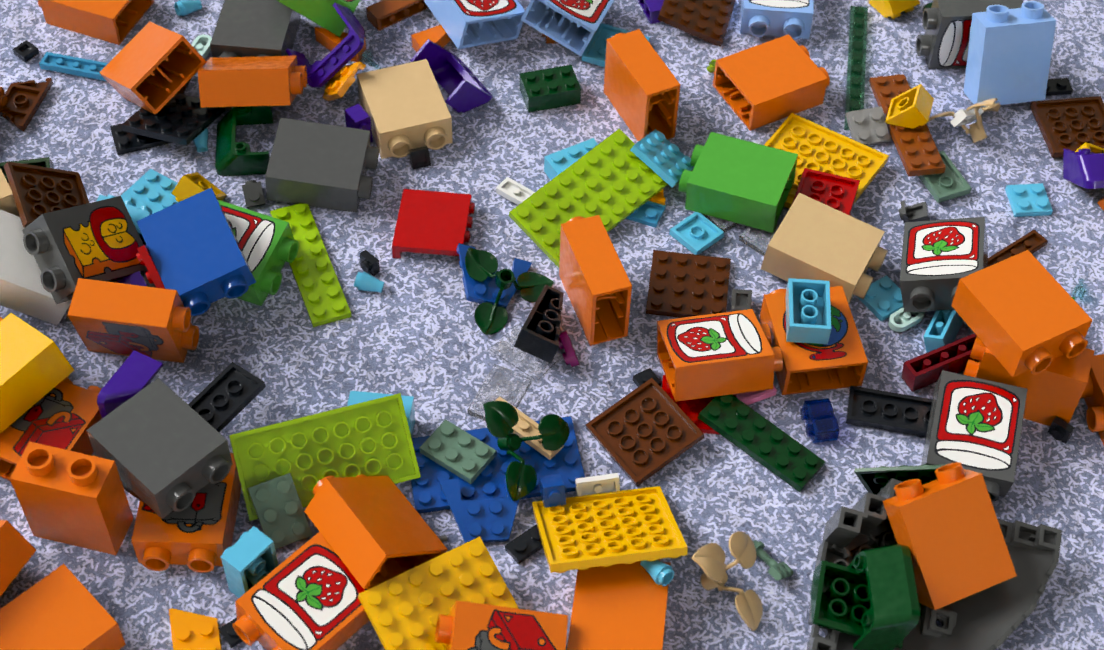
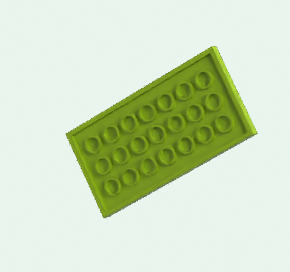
[508,128,668,268]
[229,393,421,521]

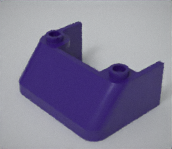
[285,3,365,89]
[410,39,493,113]
[1063,148,1104,189]
[97,350,163,418]

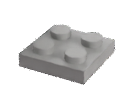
[846,106,891,146]

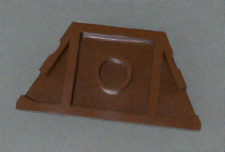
[0,78,53,131]

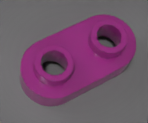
[558,330,579,367]

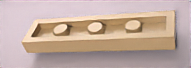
[495,396,564,460]

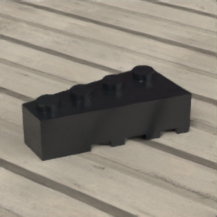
[514,284,564,364]

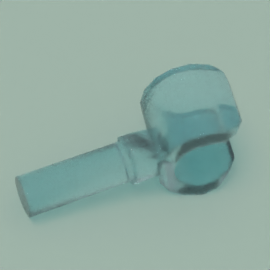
[361,50,381,70]
[1071,278,1087,300]

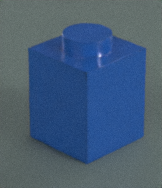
[539,474,566,508]

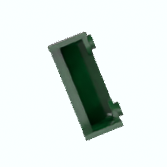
[215,106,273,176]
[847,544,920,650]

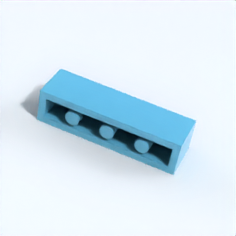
[923,310,964,353]

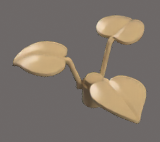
[926,98,1001,143]
[691,531,763,631]

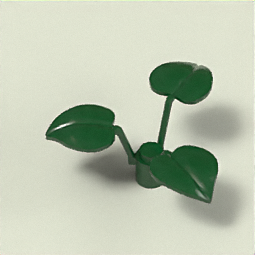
[465,247,554,335]
[483,401,569,501]

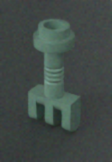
[753,540,793,581]

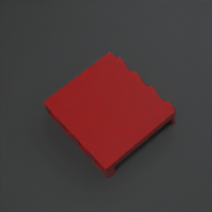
[392,189,475,260]

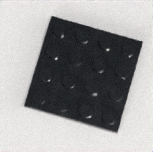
[122,94,226,146]

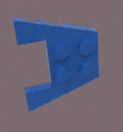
[456,243,532,309]
[440,476,520,543]

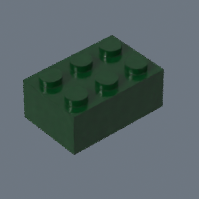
[519,65,581,113]

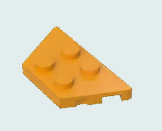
[322,61,366,101]
[169,608,222,650]

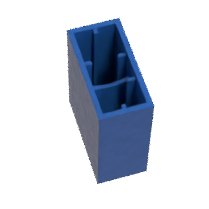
[136,188,256,316]

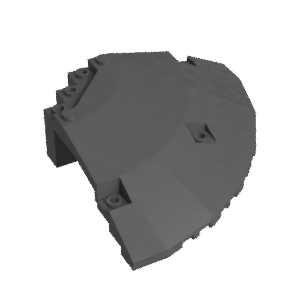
[807,478,1062,650]

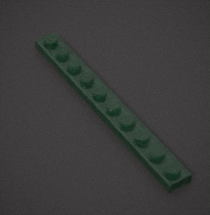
[844,6,868,130]

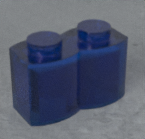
[800,398,840,443]

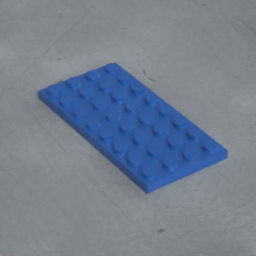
[411,416,585,514]

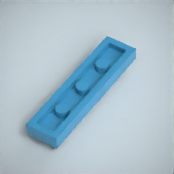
[39,52,108,81]

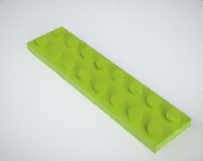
[270,203,352,328]

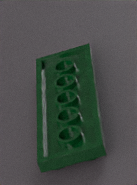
[698,394,825,492]

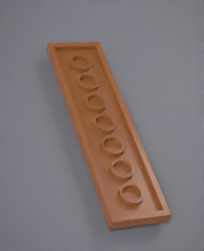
[869,74,946,177]

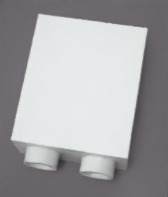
[0,209,72,325]

